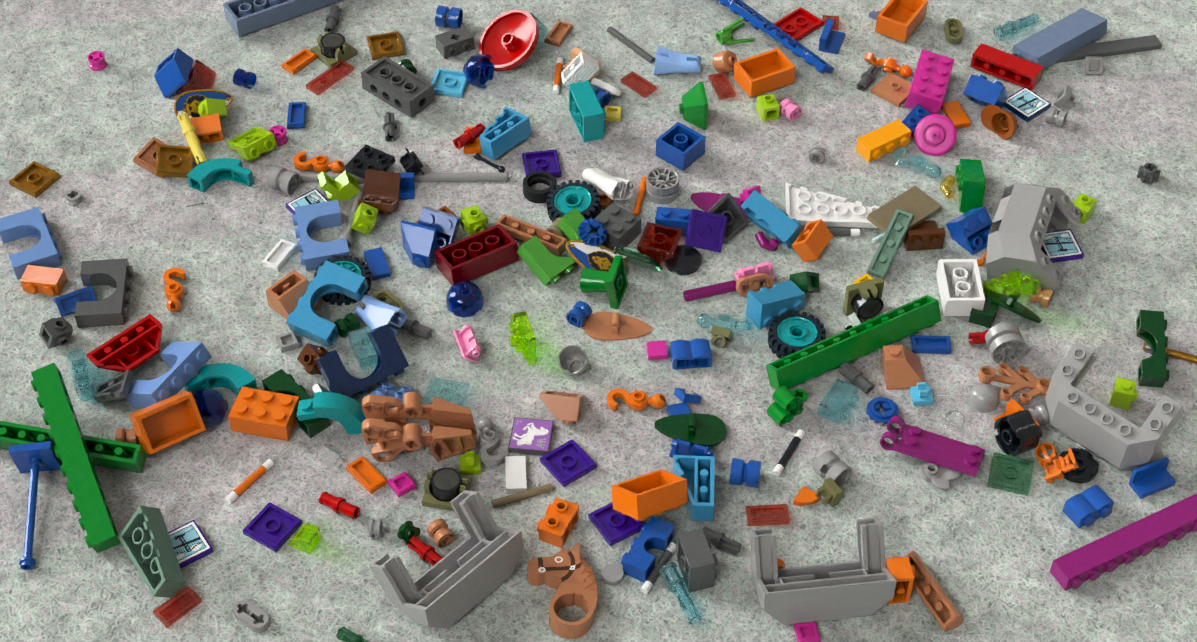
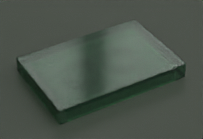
[614,246,663,273]

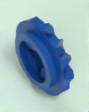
[578,217,608,246]
[866,397,899,425]

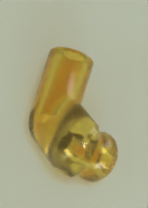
[939,175,955,199]

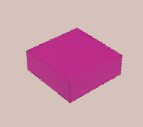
[646,341,668,360]
[388,472,416,498]
[794,622,821,642]

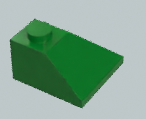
[679,82,708,130]

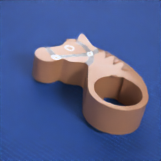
[527,543,598,639]

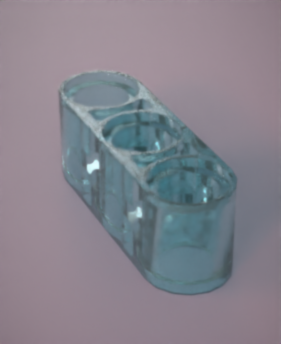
[68,348,95,401]

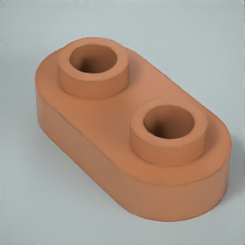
[736,273,774,297]

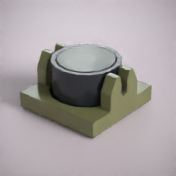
[311,31,358,69]
[843,277,884,322]
[422,468,472,511]

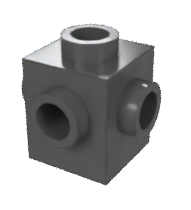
[39,316,73,349]

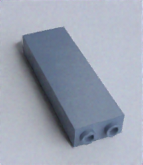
[1013,8,1107,69]

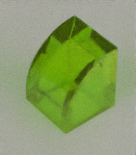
[289,524,321,555]

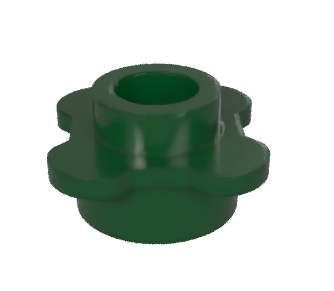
[397,521,420,545]

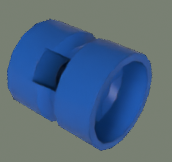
[435,5,463,29]
[729,458,761,488]

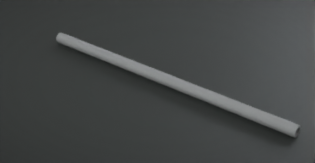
[298,173,508,182]

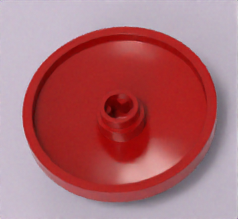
[479,10,539,71]

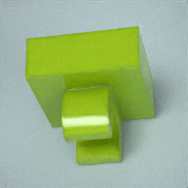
[460,451,481,475]

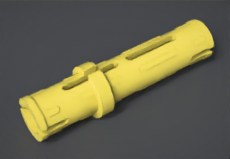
[177,113,208,165]

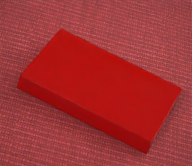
[774,7,824,41]

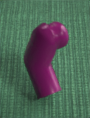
[755,232,780,251]

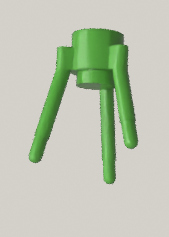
[716,17,754,46]

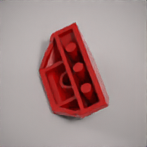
[86,314,163,372]

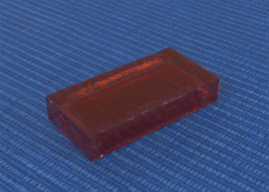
[621,71,657,98]
[708,72,736,100]
[745,504,790,526]
[153,586,202,628]

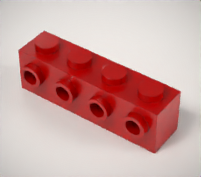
[970,43,1043,90]

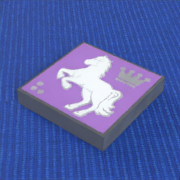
[508,417,554,456]

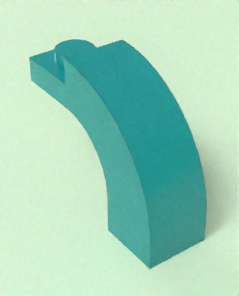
[187,158,254,193]
[184,363,257,397]
[296,392,366,434]

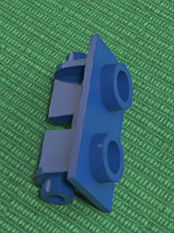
[902,104,931,134]
[669,438,714,458]

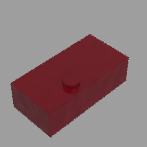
[434,224,519,287]

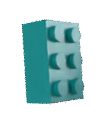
[569,80,606,142]

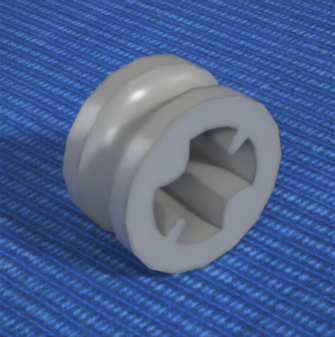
[809,146,825,164]
[65,189,83,206]
[369,518,382,538]

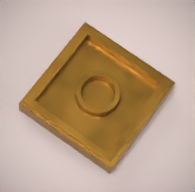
[366,31,405,60]
[156,144,193,178]
[9,161,61,198]

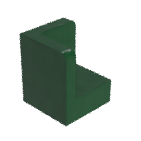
[790,271,820,293]
[969,302,998,328]

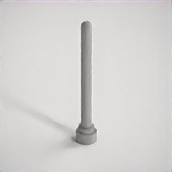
[338,185,364,249]

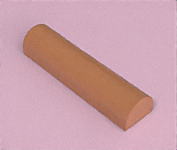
[495,214,567,256]
[906,551,964,631]

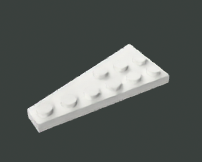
[785,182,879,228]

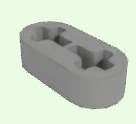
[233,600,270,633]

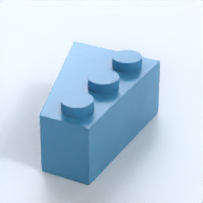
[741,190,802,249]

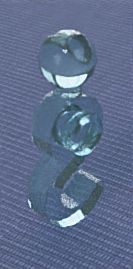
[892,148,942,178]
[697,313,755,330]

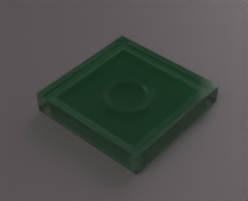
[987,452,1034,496]

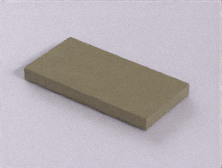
[867,185,942,233]

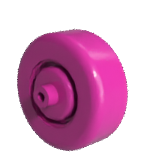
[914,114,957,156]

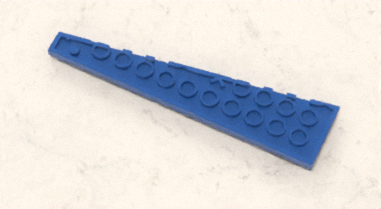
[718,0,834,74]

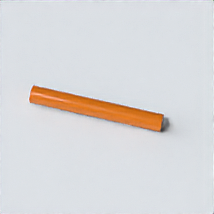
[632,176,647,217]

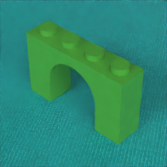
[517,207,596,286]

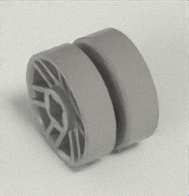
[646,167,679,204]
[985,322,1027,364]

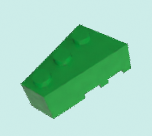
[955,159,986,213]

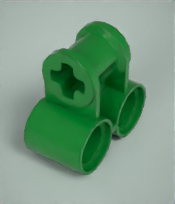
[766,386,808,427]

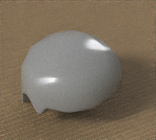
[558,345,589,377]
[968,383,999,413]

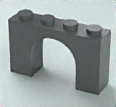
[75,258,133,328]

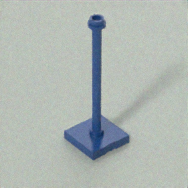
[9,441,62,570]

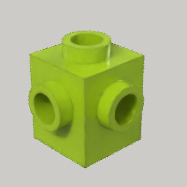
[460,205,488,236]

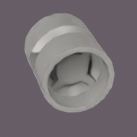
[266,165,301,195]
[813,450,852,487]

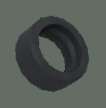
[523,171,557,203]

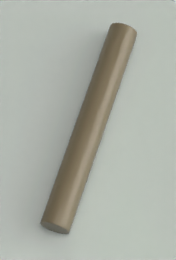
[491,483,553,508]

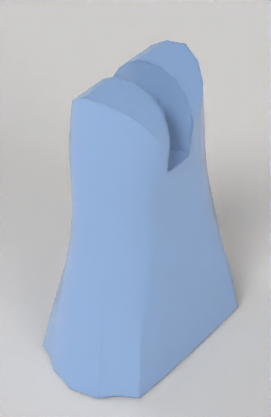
[654,45,702,75]
[354,295,407,337]

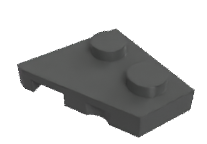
[93,370,134,403]

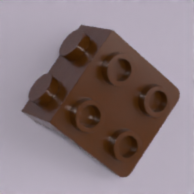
[358,169,401,214]
[903,221,946,251]

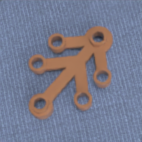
[978,363,1051,405]

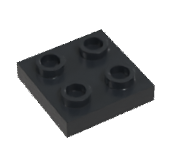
[345,145,395,179]

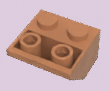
[266,270,322,319]

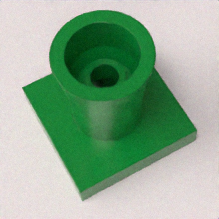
[580,256,628,309]

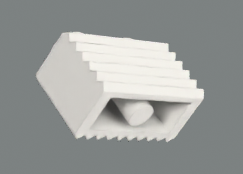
[561,52,599,86]

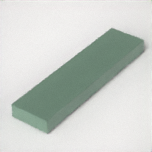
[867,208,914,280]

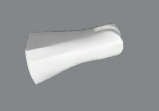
[582,168,635,200]

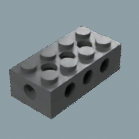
[361,56,435,117]

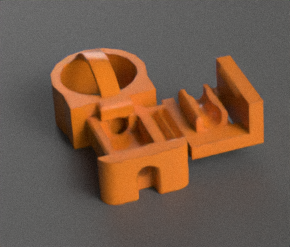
[1035,442,1079,483]

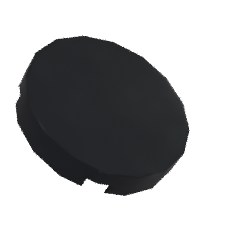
[664,245,701,275]
[1059,448,1099,484]

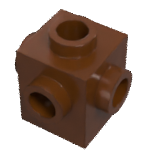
[297,343,328,375]

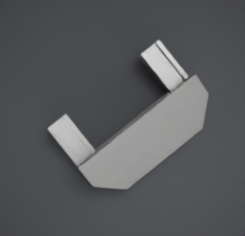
[986,183,1081,290]
[1045,342,1184,471]
[370,490,524,629]
[750,518,896,625]

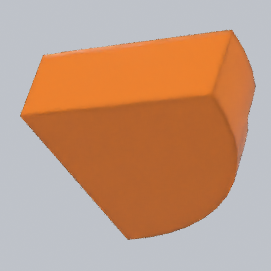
[793,486,821,506]

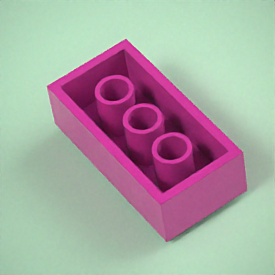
[904,49,955,115]

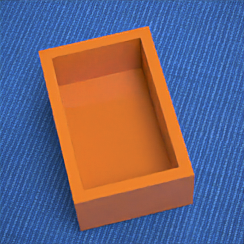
[875,0,928,43]
[733,48,796,98]
[228,386,300,441]
[129,391,206,455]
[611,469,688,521]

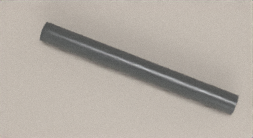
[607,26,655,63]

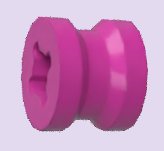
[88,51,107,71]
[269,125,288,146]

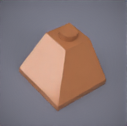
[880,345,925,390]
[539,390,584,424]

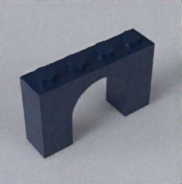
[314,324,409,399]

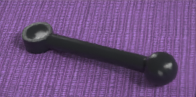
[474,153,505,173]

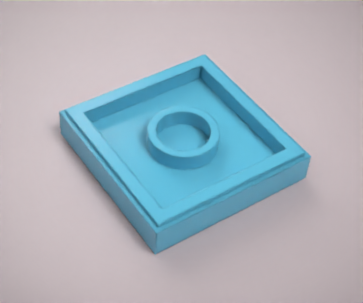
[432,68,470,98]

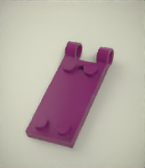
[880,416,985,477]

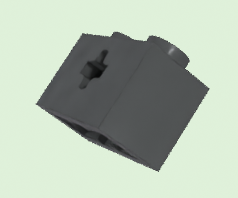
[435,26,475,59]

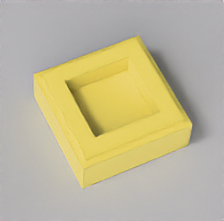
[604,106,622,122]

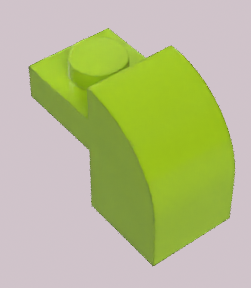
[317,171,361,202]

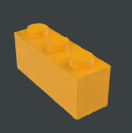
[856,119,912,162]

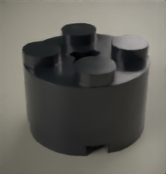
[994,410,1042,457]

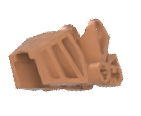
[361,392,477,462]

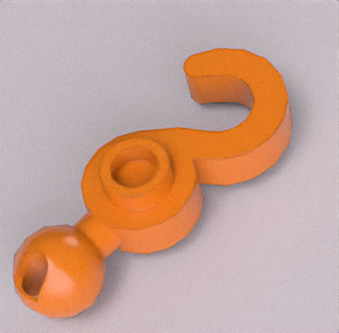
[864,52,912,78]
[293,151,345,173]
[163,268,186,312]
[607,388,666,411]

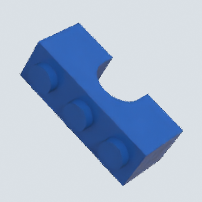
[621,516,675,583]

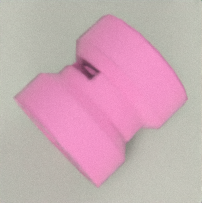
[779,98,802,122]

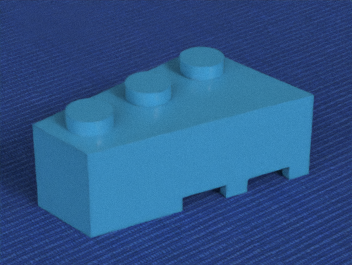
[479,106,532,160]
[746,281,806,330]
[673,455,715,521]

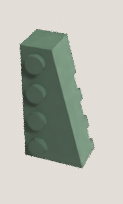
[118,506,185,598]

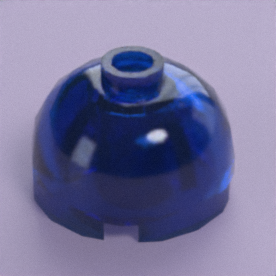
[463,54,494,88]
[446,281,484,318]
[193,388,228,429]

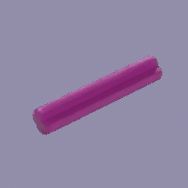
[683,280,737,302]

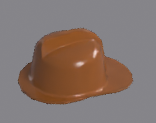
[981,105,1019,139]

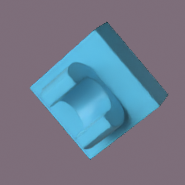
[909,382,934,406]

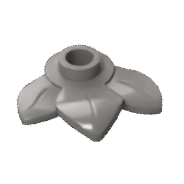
[920,462,962,490]

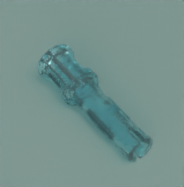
[994,13,1039,40]
[659,562,701,624]

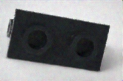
[400,148,424,176]

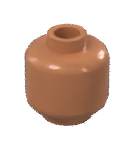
[712,50,737,73]

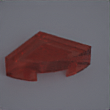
[822,15,839,31]

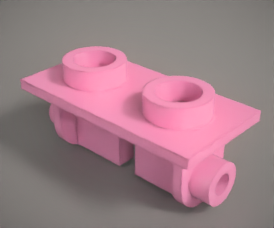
[734,261,775,287]
[453,324,481,363]

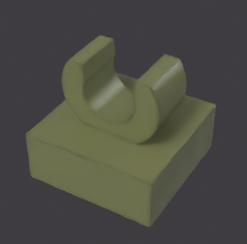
[711,325,734,348]
[815,478,843,507]

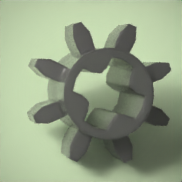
[1137,163,1161,185]

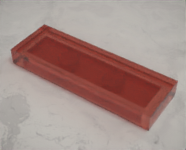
[306,60,354,95]

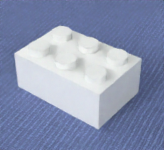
[936,259,985,316]

